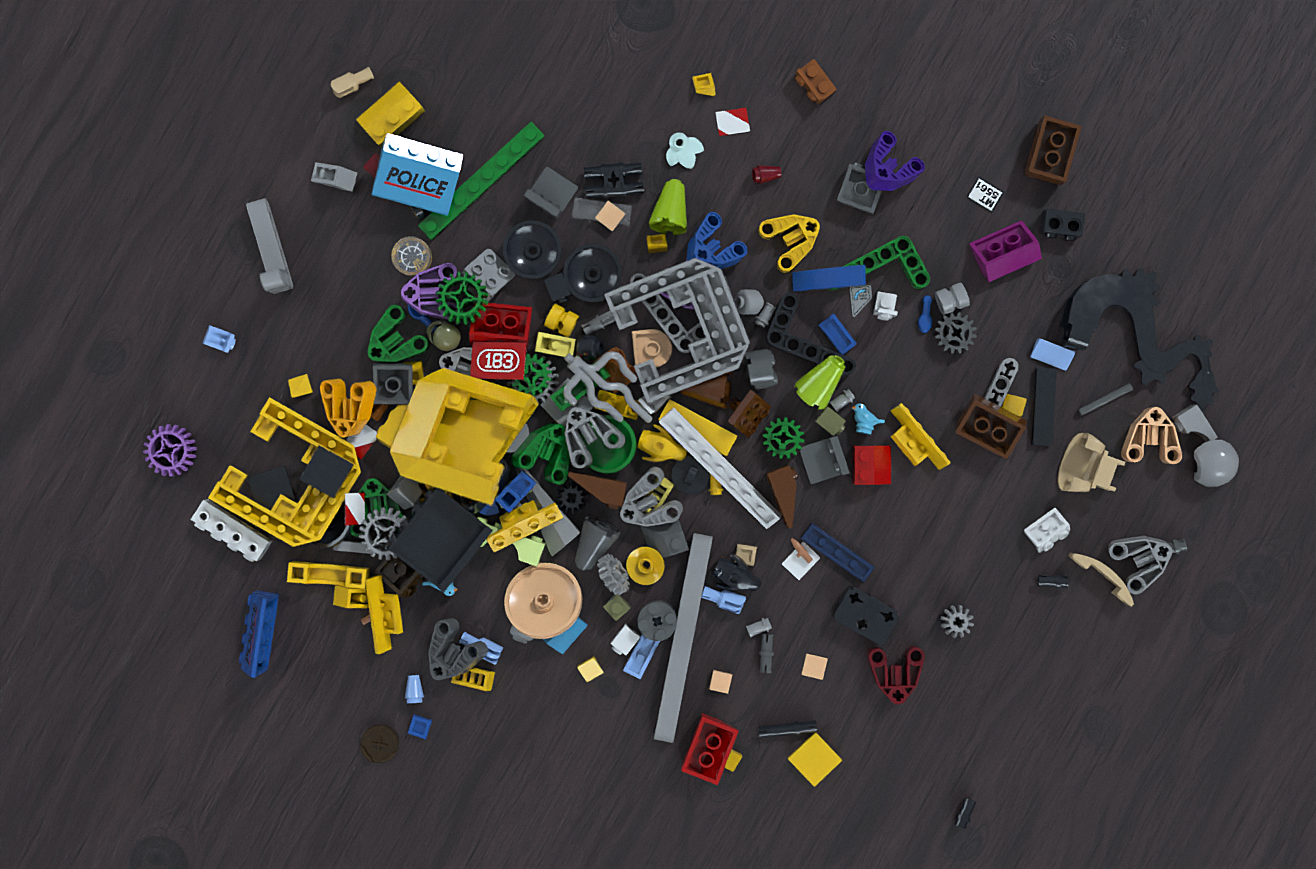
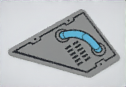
[850,285,872,317]

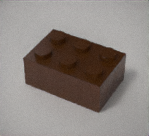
[1024,115,1082,185]
[955,393,1027,459]

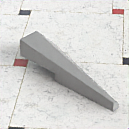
[514,463,580,557]

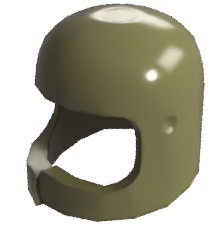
[426,320,461,351]

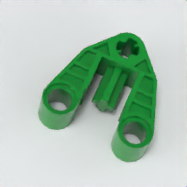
[368,305,430,363]
[511,423,570,485]
[350,478,407,537]

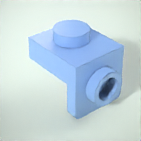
[202,325,236,353]

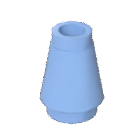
[405,675,424,703]

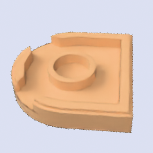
[632,329,672,368]

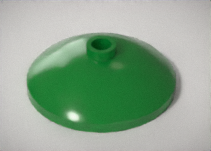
[581,415,637,473]

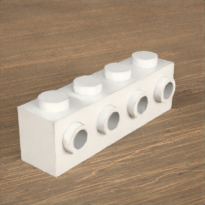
[191,499,273,562]

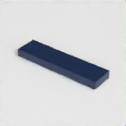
[801,522,875,583]

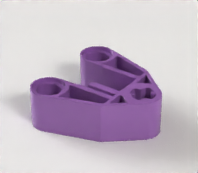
[401,263,457,321]

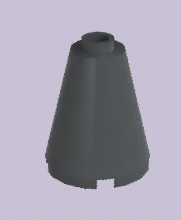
[574,515,621,571]

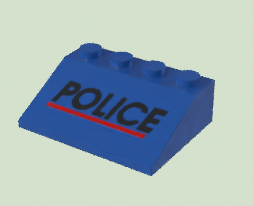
[239,590,279,678]

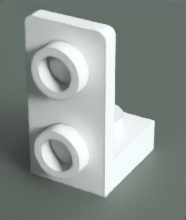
[873,291,898,321]

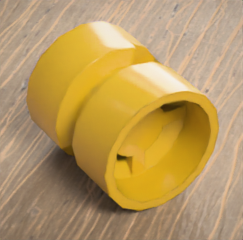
[544,304,579,338]

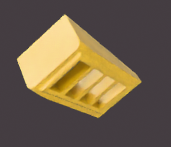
[451,667,495,691]

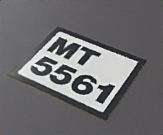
[966,176,1005,213]

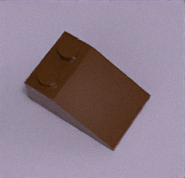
[765,465,798,529]
[568,471,627,509]

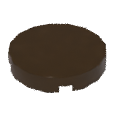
[360,724,399,763]

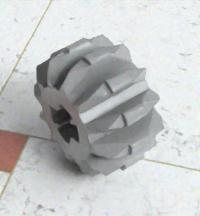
[940,605,974,638]

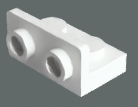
[1024,508,1070,553]

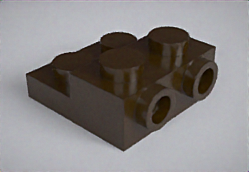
[374,554,426,598]

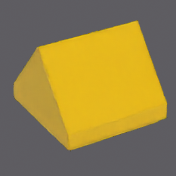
[647,234,668,254]

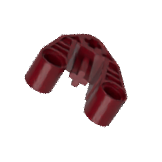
[867,645,925,705]

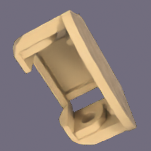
[1057,433,1125,492]

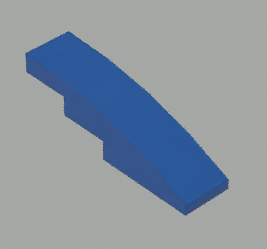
[792,265,866,292]

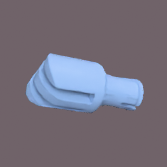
[701,586,746,614]
[459,632,503,665]

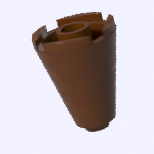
[681,371,732,409]

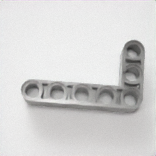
[246,198,293,294]
[630,274,706,354]

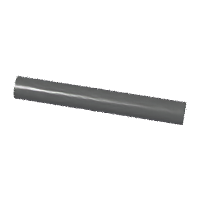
[1078,383,1133,416]

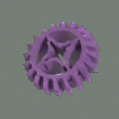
[143,424,197,476]

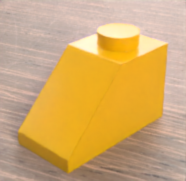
[333,585,369,608]

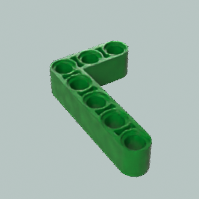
[828,236,930,291]

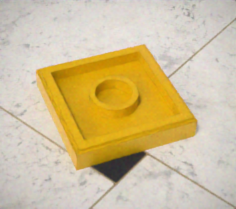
[788,732,842,787]

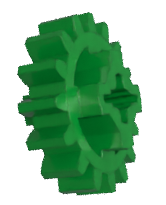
[512,354,552,396]
[763,417,804,460]

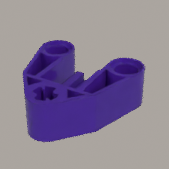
[865,131,925,191]

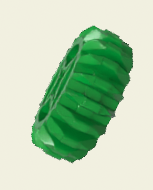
[436,272,489,324]

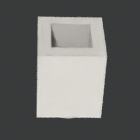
[611,623,640,655]

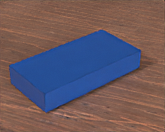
[818,313,857,355]

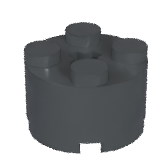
[744,349,778,391]
[638,600,677,641]

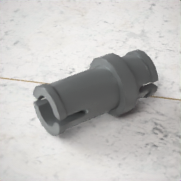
[1157,539,1187,555]

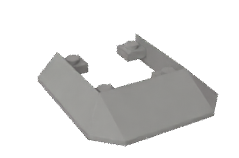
[604,258,750,403]

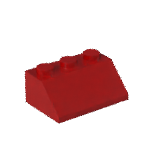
[469,303,532,352]
[681,713,739,785]

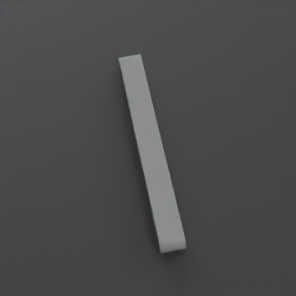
[654,533,713,743]

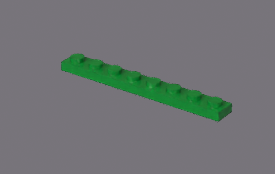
[418,121,545,240]

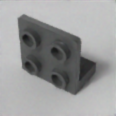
[524,167,578,220]
[799,436,849,484]

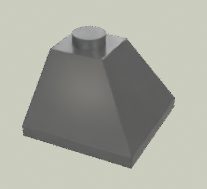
[373,362,413,404]
[640,512,689,558]

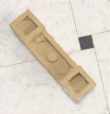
[1068,553,1134,607]

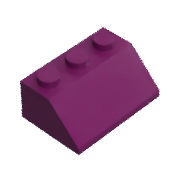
[969,220,1042,282]

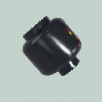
[574,335,603,361]

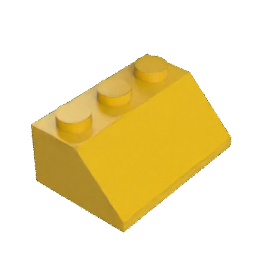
[356,82,425,148]

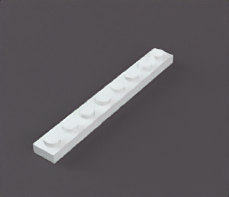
[659,408,781,529]

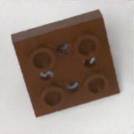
[728,390,771,438]

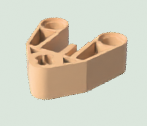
[1121,407,1182,464]

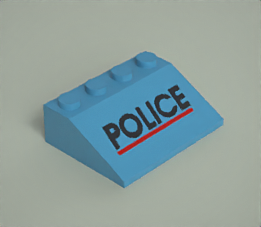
[372,133,463,216]

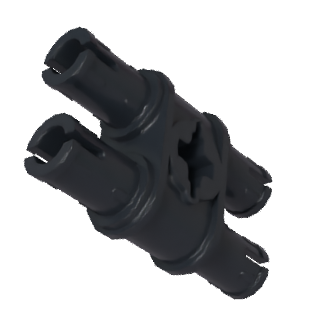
[584,161,644,200]

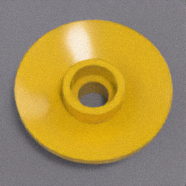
[626,547,665,585]

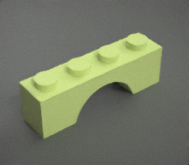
[477,516,546,566]

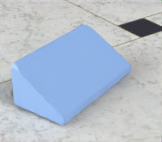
[1030,338,1075,371]

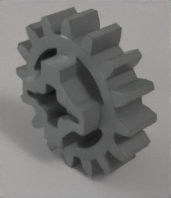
[934,312,977,354]

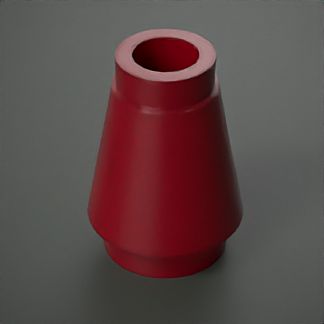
[752,165,782,184]

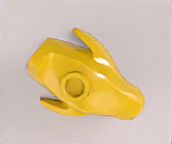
[637,424,687,462]

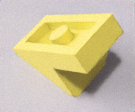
[535,332,576,357]

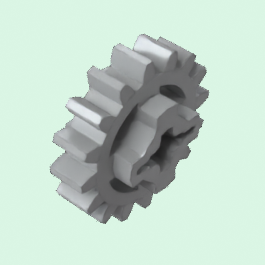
[597,554,630,595]

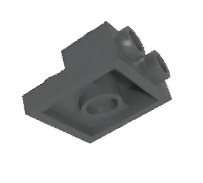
[836,163,882,214]

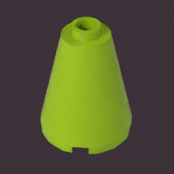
[649,179,687,235]
[794,355,845,410]

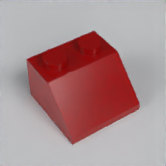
[852,446,891,485]

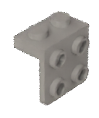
[461,249,515,303]

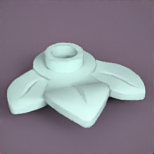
[666,132,704,169]

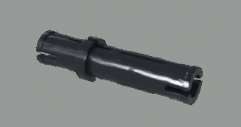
[758,720,817,739]

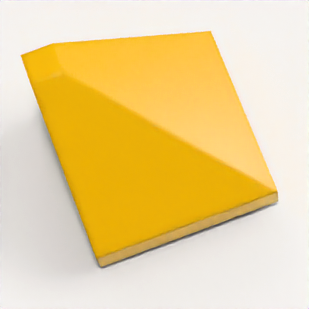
[692,73,716,96]
[288,374,313,398]

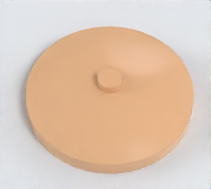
[504,563,582,639]

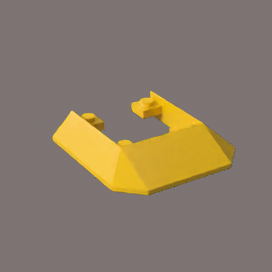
[390,368,533,505]
[208,397,361,547]

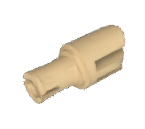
[331,67,374,98]

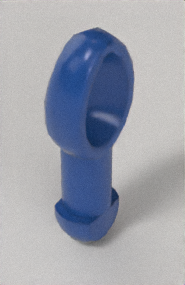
[918,295,932,333]
[408,305,437,332]

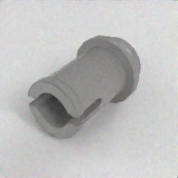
[755,302,777,328]
[830,389,855,412]
[746,618,772,637]

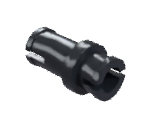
[1038,574,1069,589]
[954,797,976,829]

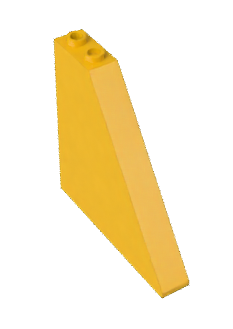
[375,397,539,500]

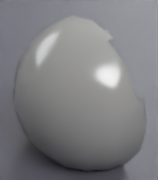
[1194,440,1239,487]

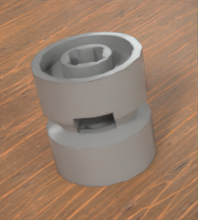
[935,282,970,315]

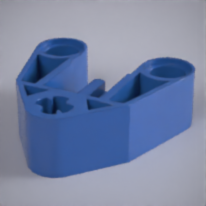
[687,212,748,269]

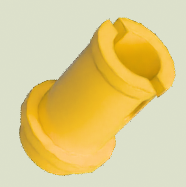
[708,472,724,495]

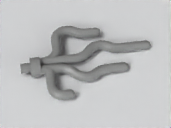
[563,351,652,423]

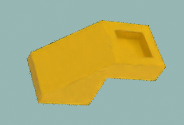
[594,390,641,420]

